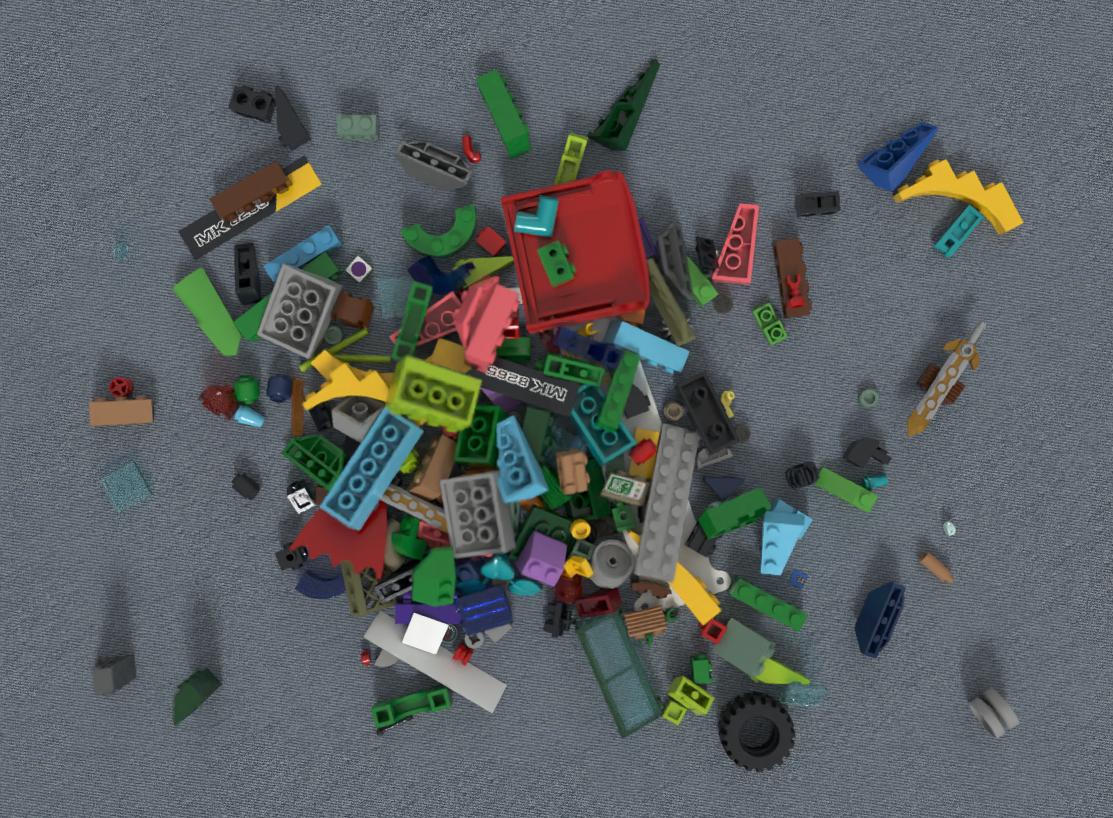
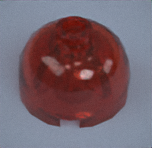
[198,385,238,421]

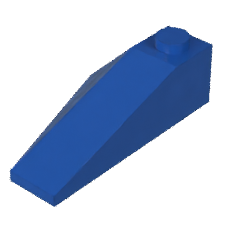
[858,122,938,192]

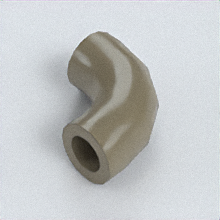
[384,517,406,572]

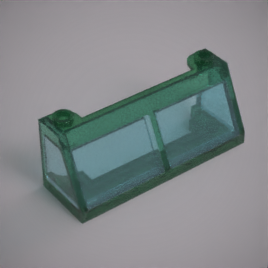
[575,609,664,739]

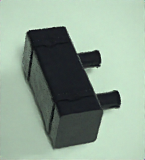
[674,371,740,457]

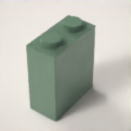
[712,618,775,677]

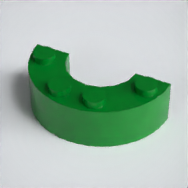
[400,204,477,259]

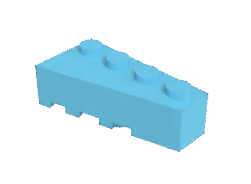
[602,321,690,374]

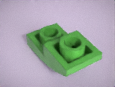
[751,302,788,346]

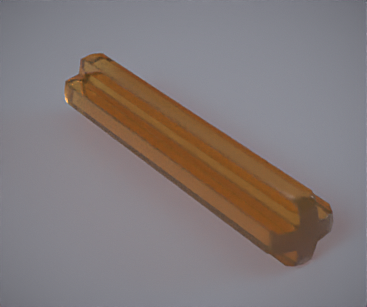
[291,380,303,436]

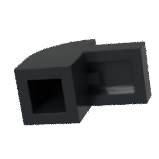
[842,438,892,468]

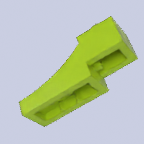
[554,132,589,185]

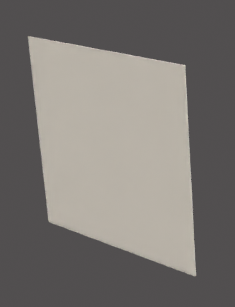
[402,613,448,654]

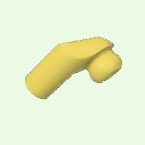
[719,391,735,418]

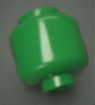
[233,375,261,404]

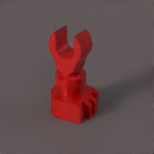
[786,274,805,309]

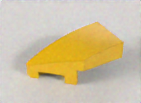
[562,556,594,578]

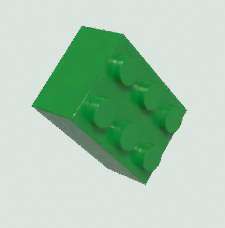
[454,405,508,469]

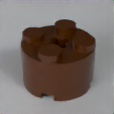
[330,291,375,330]

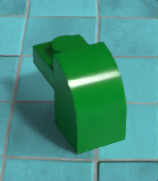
[391,515,427,560]

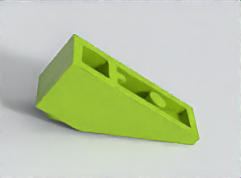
[452,256,514,290]
[749,657,810,685]

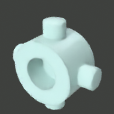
[943,521,956,536]

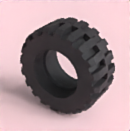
[718,692,796,772]

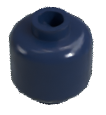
[266,373,293,403]

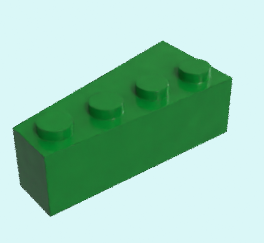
[475,69,531,160]

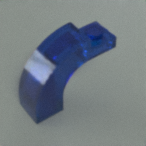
[407,256,476,294]
[552,326,624,370]
[295,570,346,599]

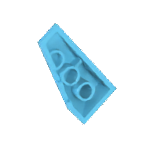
[497,415,548,503]

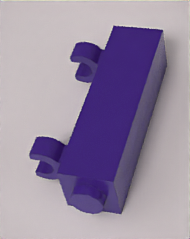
[395,589,470,624]

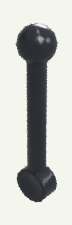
[376,715,413,736]

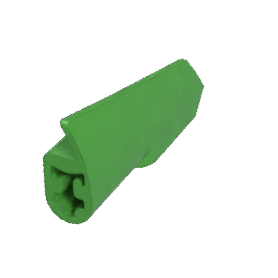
[173,268,242,356]

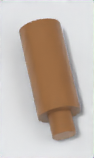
[918,551,955,584]

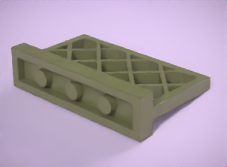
[647,258,695,347]
[341,560,397,617]

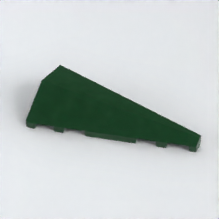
[587,60,660,151]

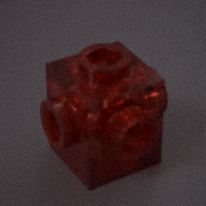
[554,574,583,604]

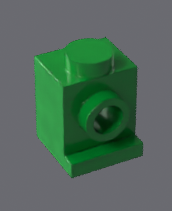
[611,501,636,532]
[690,653,714,684]

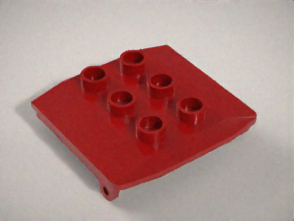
[500,171,650,334]

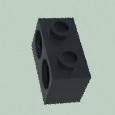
[228,85,276,124]
[795,191,841,217]

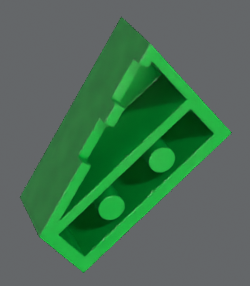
[698,487,772,539]

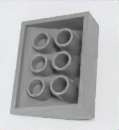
[257,264,343,359]
[440,470,516,558]

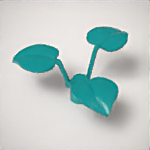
[455,551,542,596]

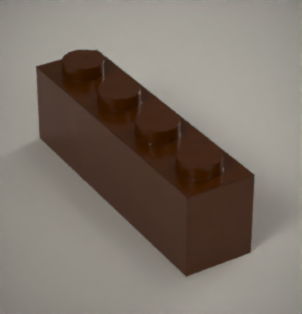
[209,161,292,222]
[772,238,812,319]

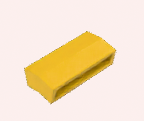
[628,428,660,479]

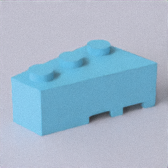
[761,511,805,575]

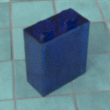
[454,582,513,636]

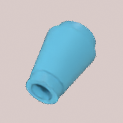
[234,405,265,428]

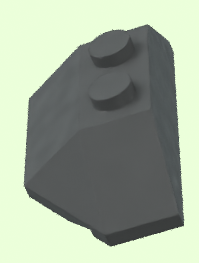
[394,140,473,192]
[655,221,694,299]

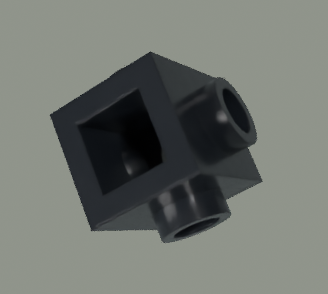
[275,541,308,571]

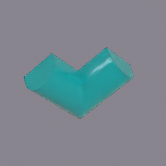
[514,195,559,238]

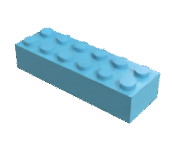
[320,408,424,530]

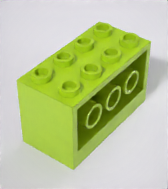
[385,356,482,433]

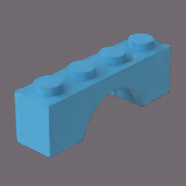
[263,225,343,283]

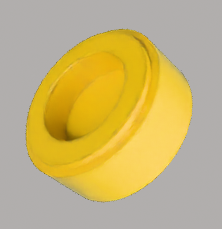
[570,519,591,540]

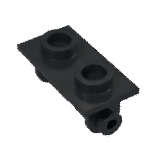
[695,236,719,275]
[303,390,333,432]

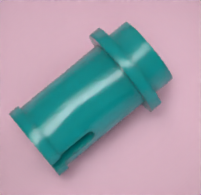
[862,473,888,491]

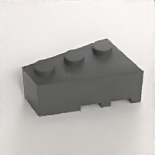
[92,655,136,696]

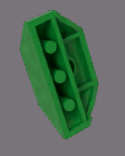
[281,434,346,491]
[411,546,456,606]

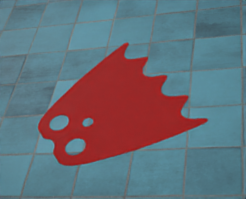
[289,500,387,579]

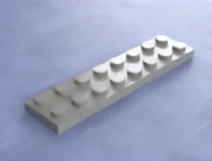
[633,423,699,583]

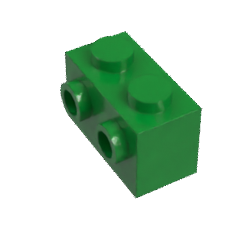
[537,241,576,288]

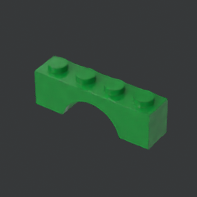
[391,281,433,360]
[594,349,641,433]
[728,575,808,632]
[371,684,453,728]

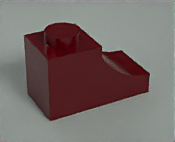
[574,587,622,618]

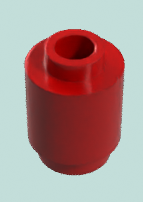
[628,438,657,466]

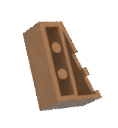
[89,396,153,426]
[406,435,457,502]

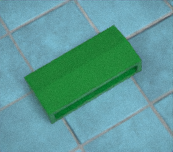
[495,337,531,362]

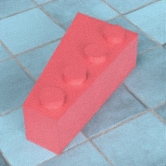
[711,203,759,285]
[464,284,520,373]
[390,291,462,346]

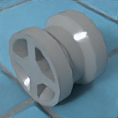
[465,627,485,649]

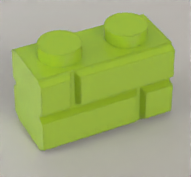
[667,676,714,715]

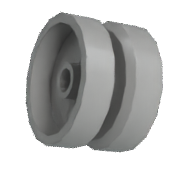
[588,540,635,589]
[968,687,1019,740]

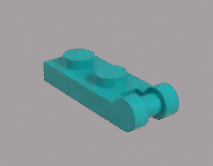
[933,204,984,259]

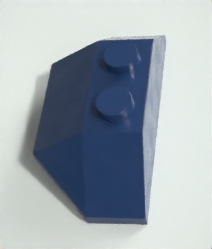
[854,582,905,659]

